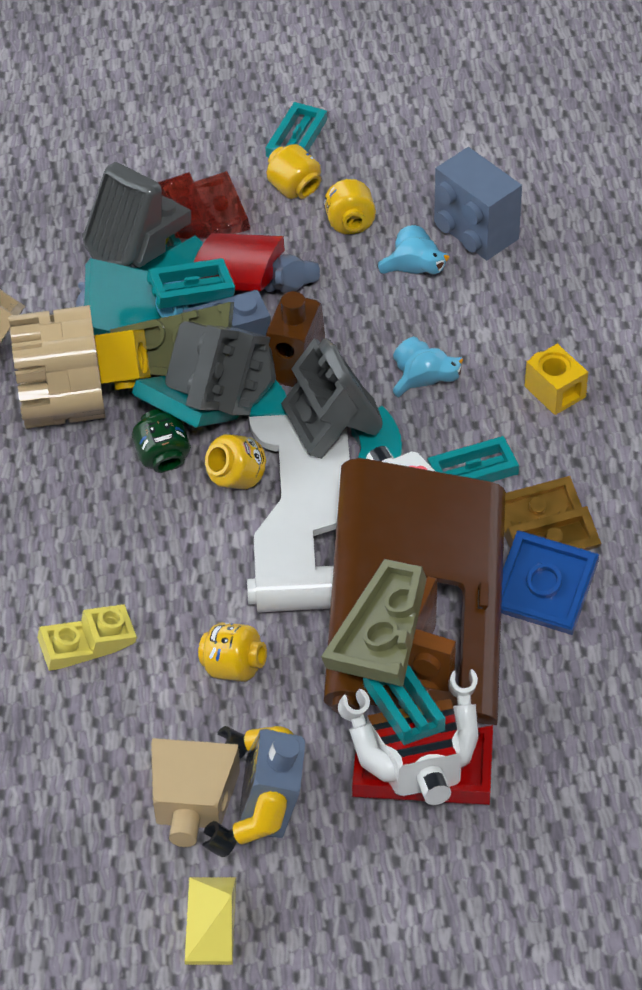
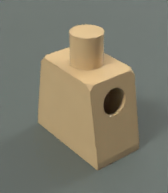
[151,738,240,847]

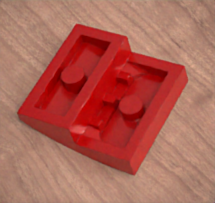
[194,233,285,291]

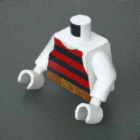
[338,669,478,805]

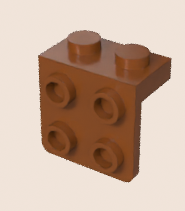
[408,576,456,692]

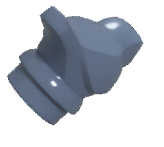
[263,254,320,293]

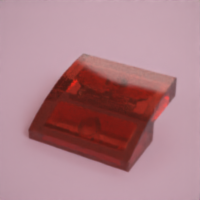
[158,171,251,239]

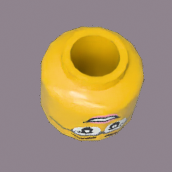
[205,434,266,490]

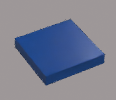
[501,530,599,635]

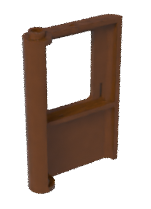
[324,458,506,725]

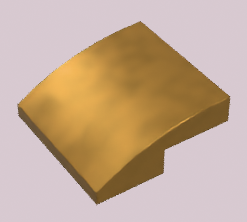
[504,476,601,550]

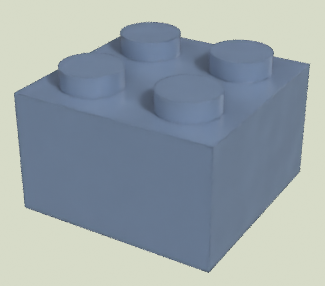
[434,147,522,261]

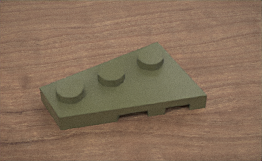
[110,302,234,376]
[321,559,427,687]

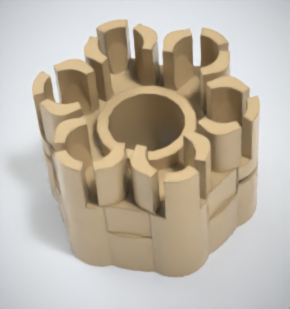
[8,305,105,429]

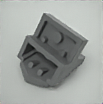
[82,162,191,268]
[165,321,276,415]
[281,338,383,459]

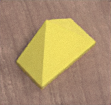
[185,877,236,965]

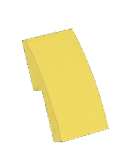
[37,604,137,671]

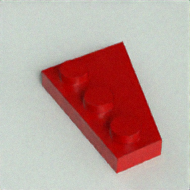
[352,725,493,805]

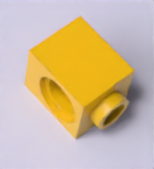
[94,329,151,390]
[525,343,588,415]

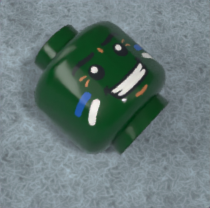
[132,409,191,473]

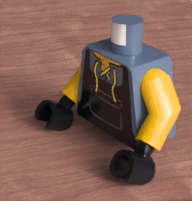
[202,726,305,857]

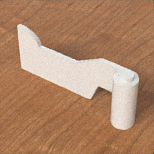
[247,415,350,613]

